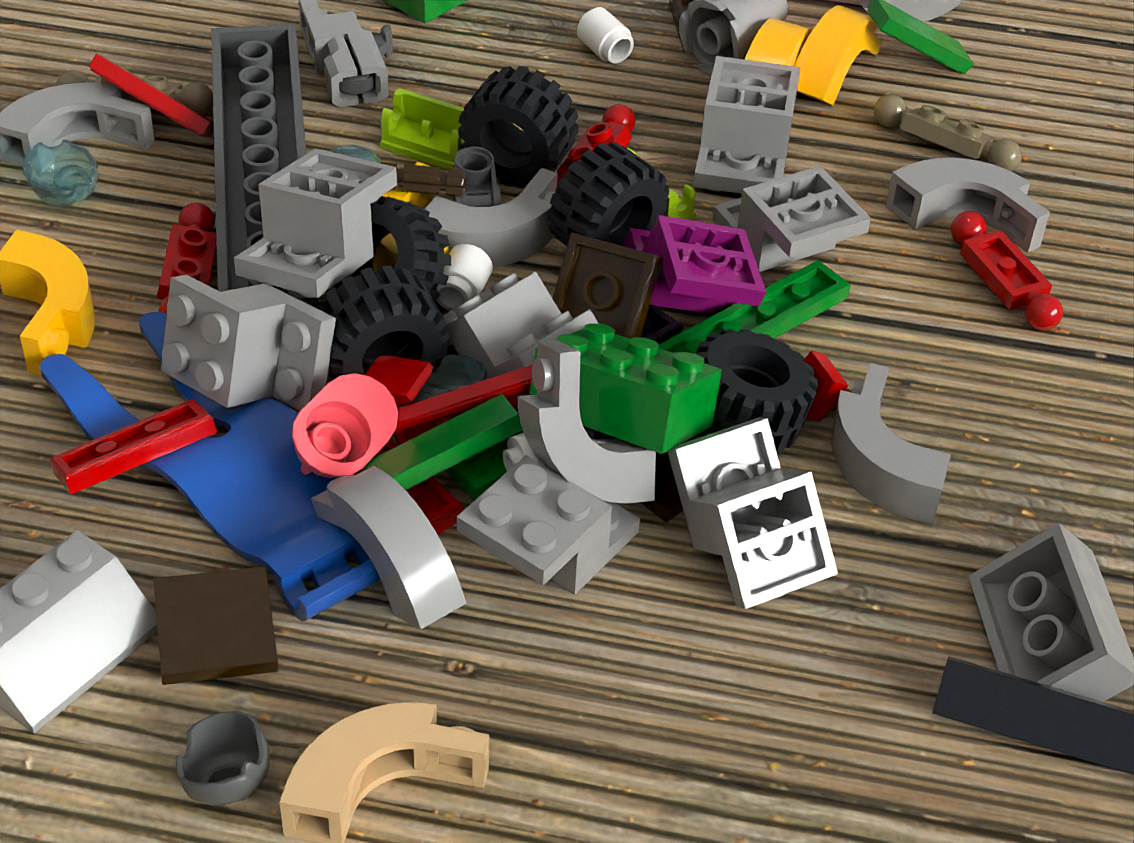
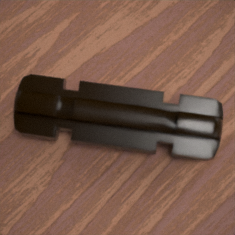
[381,162,466,197]

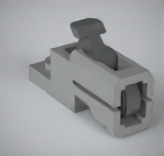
[298,0,393,107]

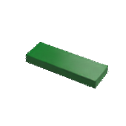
[867,0,974,74]
[364,394,523,490]

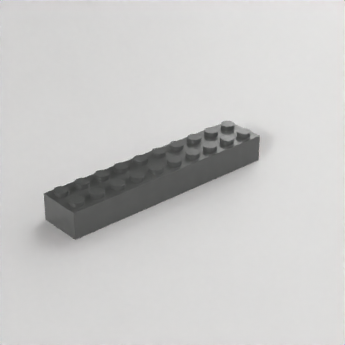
[211,24,318,308]

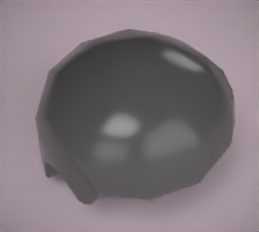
[176,711,270,806]

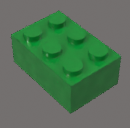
[530,323,722,454]

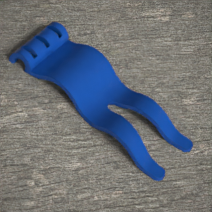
[40,312,381,621]

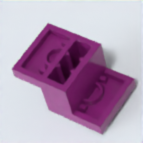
[624,215,766,314]

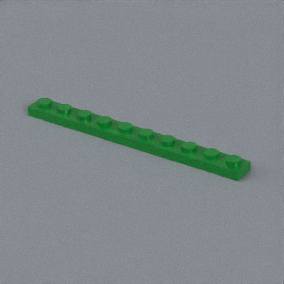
[446,260,850,501]

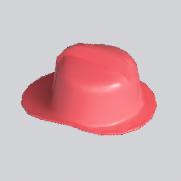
[292,373,398,478]

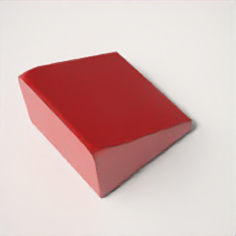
[365,356,434,408]

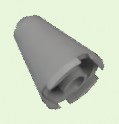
[679,0,788,76]

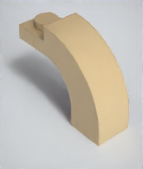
[279,702,489,843]

